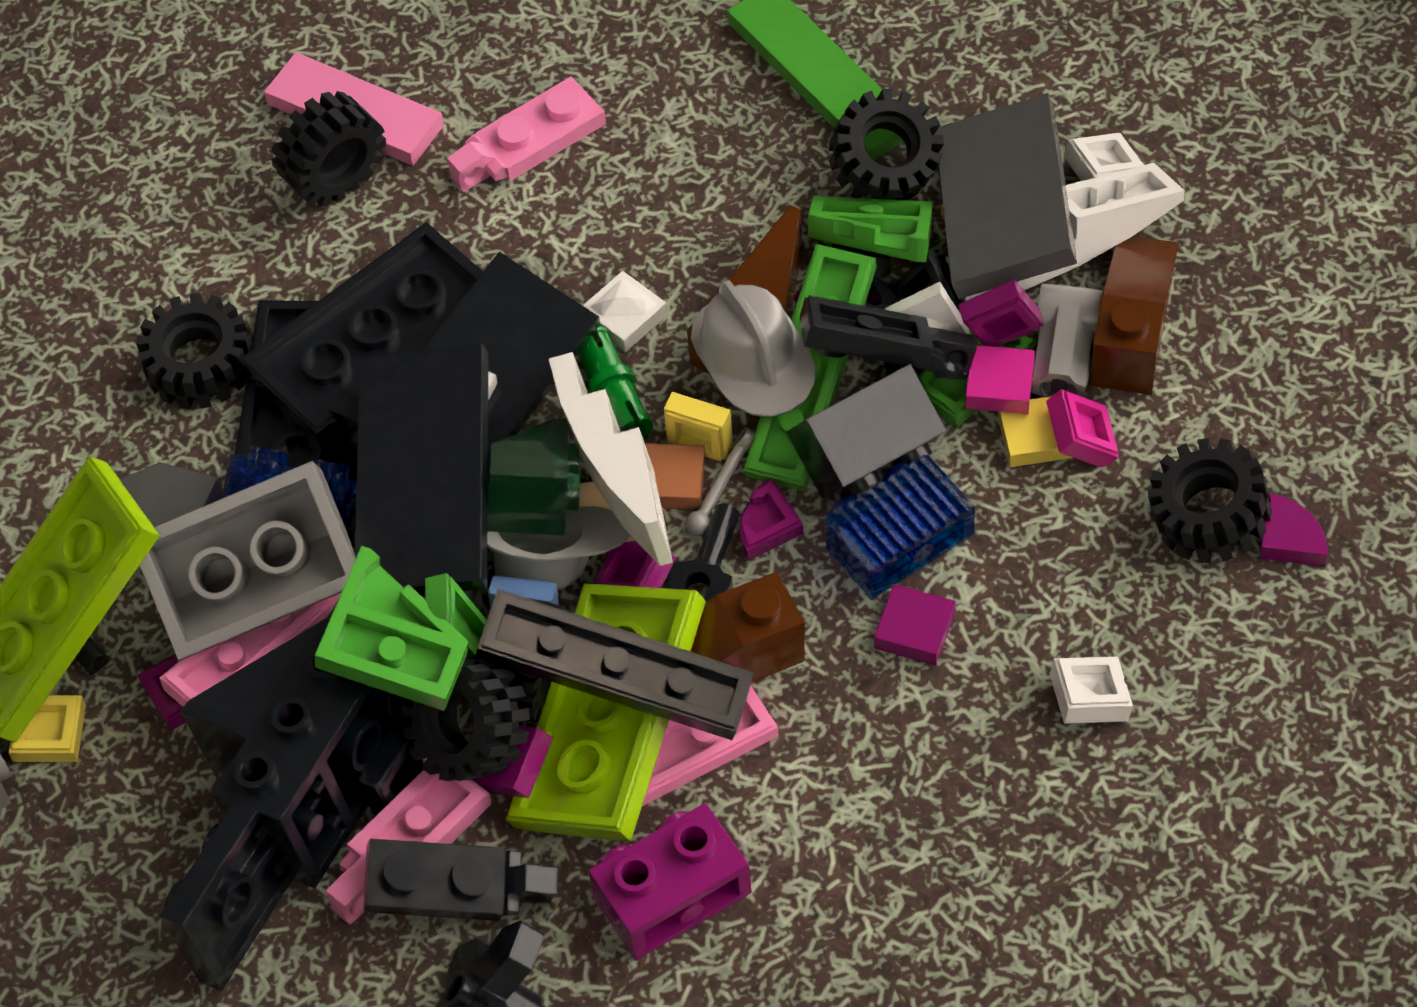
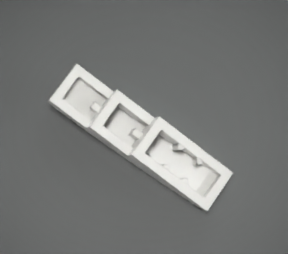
[945,163,1185,301]
[549,352,673,566]

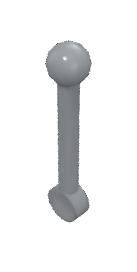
[685,426,755,536]

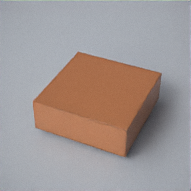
[645,443,706,509]

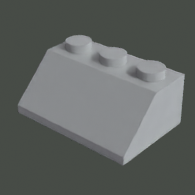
[140,461,356,661]

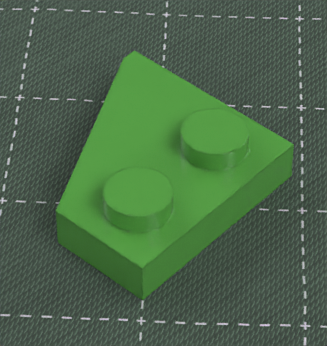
[808,195,933,262]
[315,546,469,711]

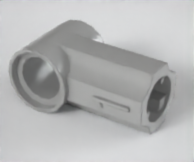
[1031,283,1104,398]

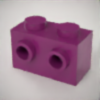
[588,802,752,961]

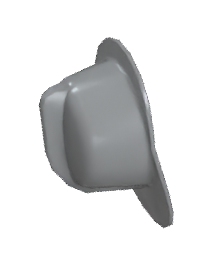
[691,279,815,417]
[487,506,630,591]

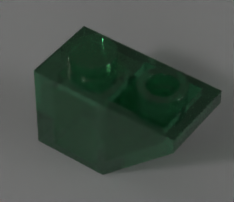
[487,418,580,535]

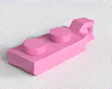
[447,76,606,192]
[326,770,491,925]

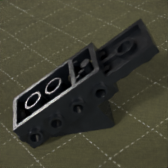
[160,603,414,991]

